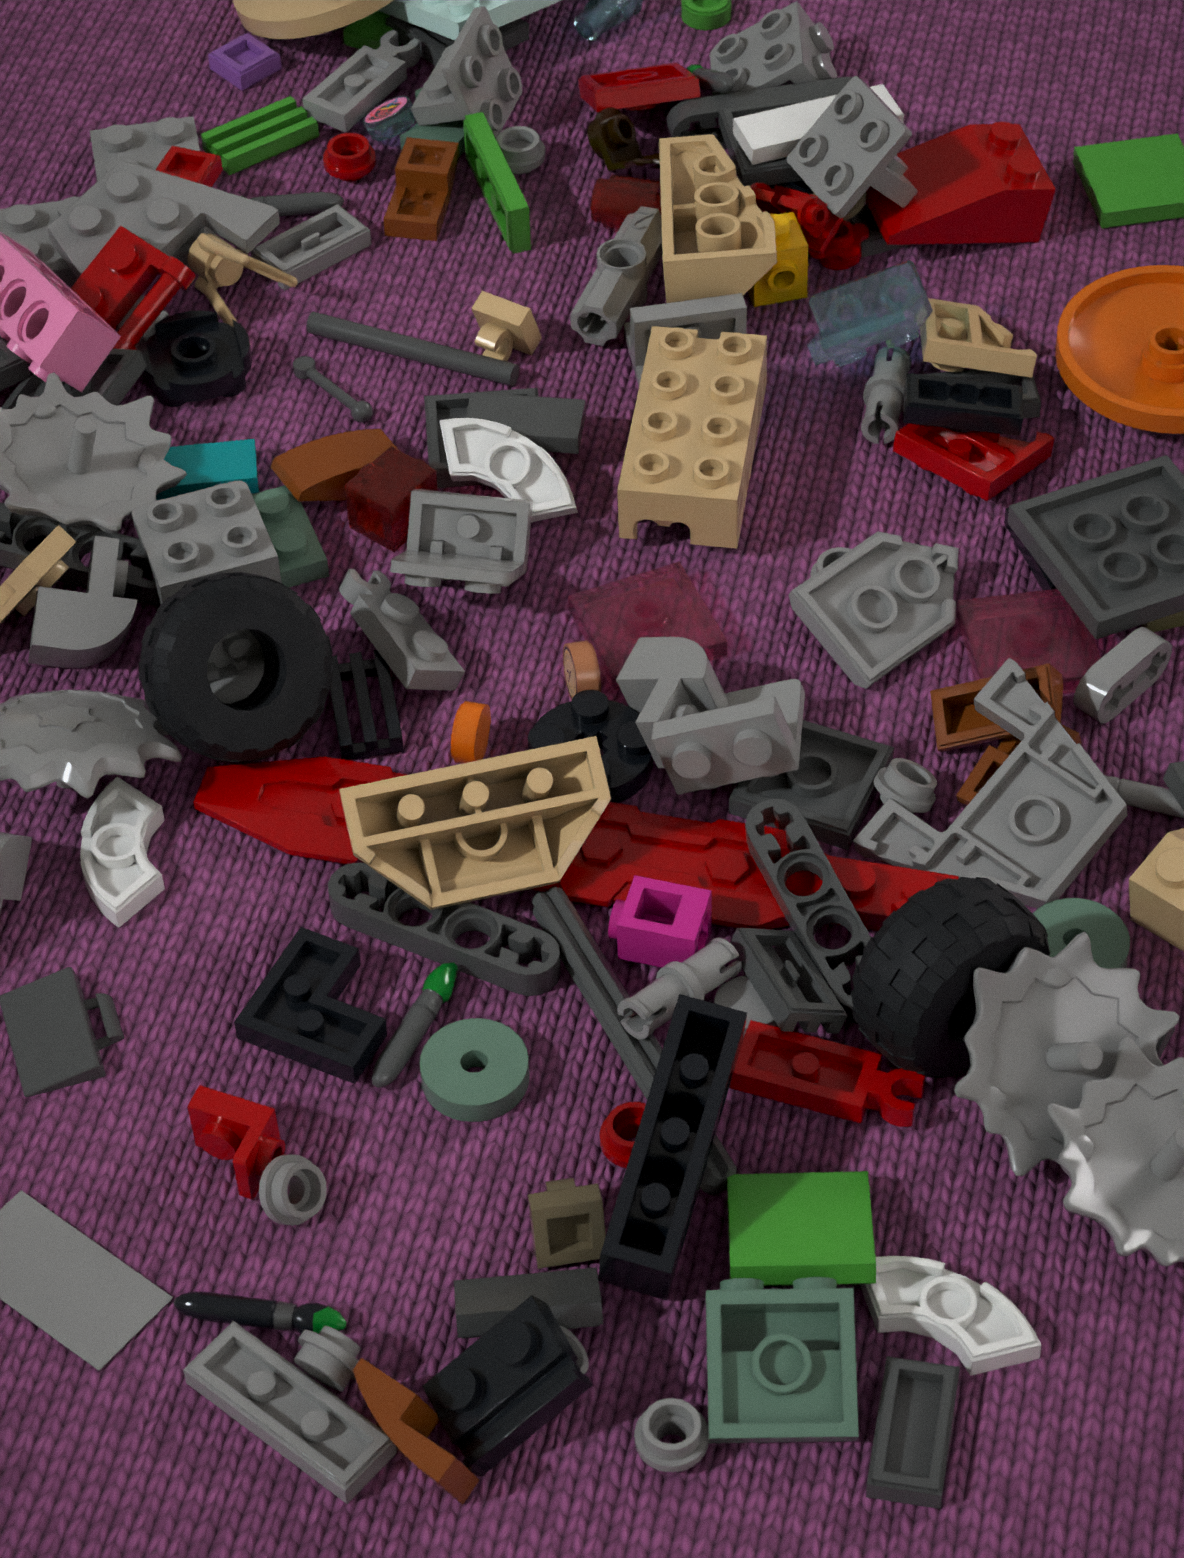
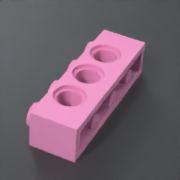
[0,232,121,392]

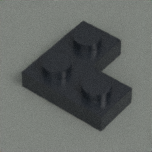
[234,927,387,1084]

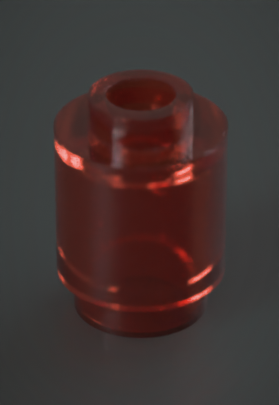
[591,174,661,230]

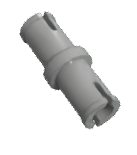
[861,346,911,444]
[617,937,742,1040]

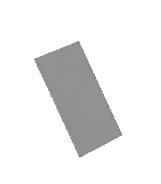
[0,1190,173,1371]

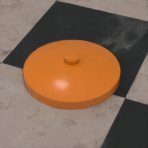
[1055,265,1184,434]

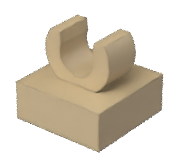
[471,291,542,361]

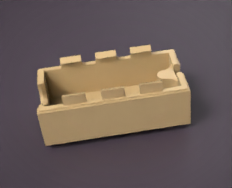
[617,326,767,549]

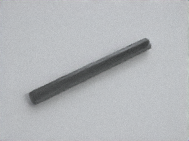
[532,886,736,1195]

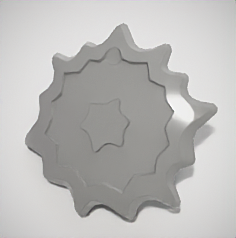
[0,372,187,534]
[0,690,182,798]
[954,932,1180,1177]
[1048,1036,1184,1266]

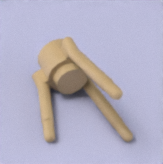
[188,233,298,327]

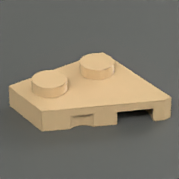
[919,297,1037,378]
[0,525,77,624]

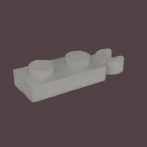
[302,30,421,133]
[339,569,465,691]

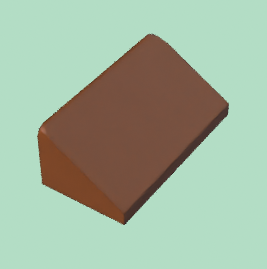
[930,663,1063,752]

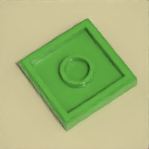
[1073,133,1184,228]
[727,1171,876,1286]

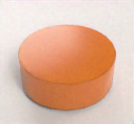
[451,701,491,764]

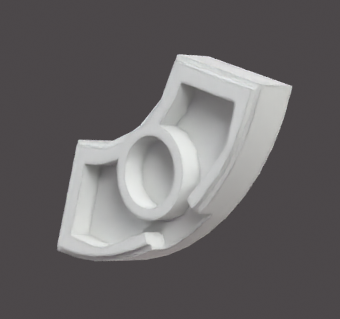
[439,418,578,522]
[80,777,165,928]
[859,1256,1041,1376]

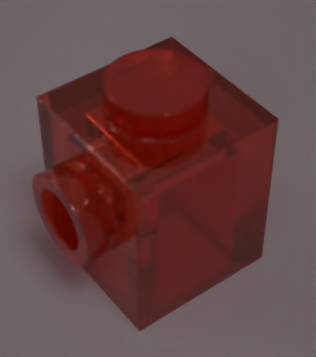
[345,446,438,552]

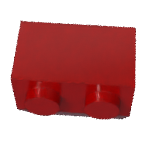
[866,121,1056,245]

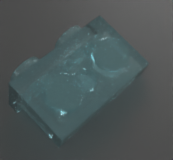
[807,261,933,367]

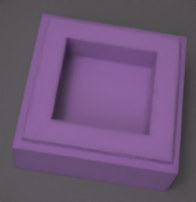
[208,33,282,91]

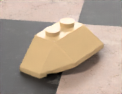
[339,736,611,910]

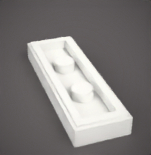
[733,84,904,165]

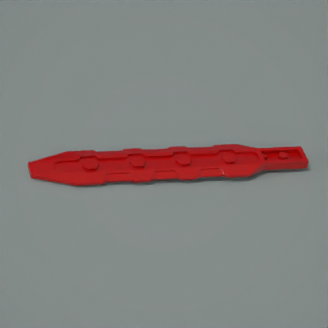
[193,756,959,931]

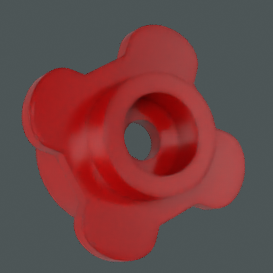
[808,220,869,270]

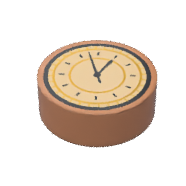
[563,640,601,701]

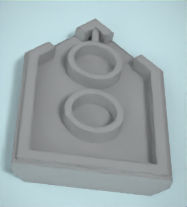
[788,531,959,689]

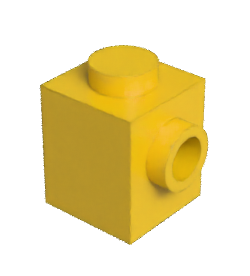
[748,212,808,307]

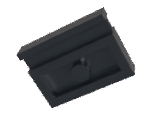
[423,1295,593,1476]

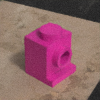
[608,875,712,968]

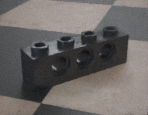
[598,994,747,1301]

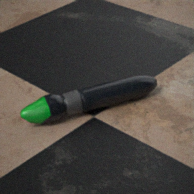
[173,1292,347,1334]

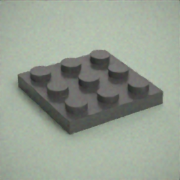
[1007,455,1184,640]

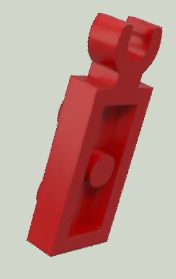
[730,1020,925,1127]

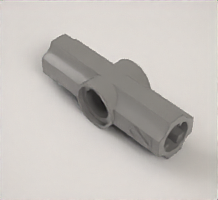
[570,206,662,346]

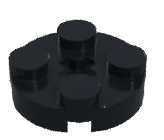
[137,310,252,407]
[528,690,653,803]

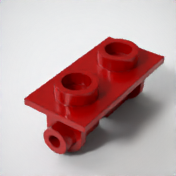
[750,182,843,254]

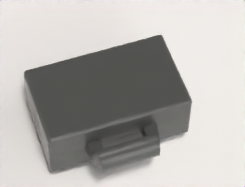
[0,967,124,1097]

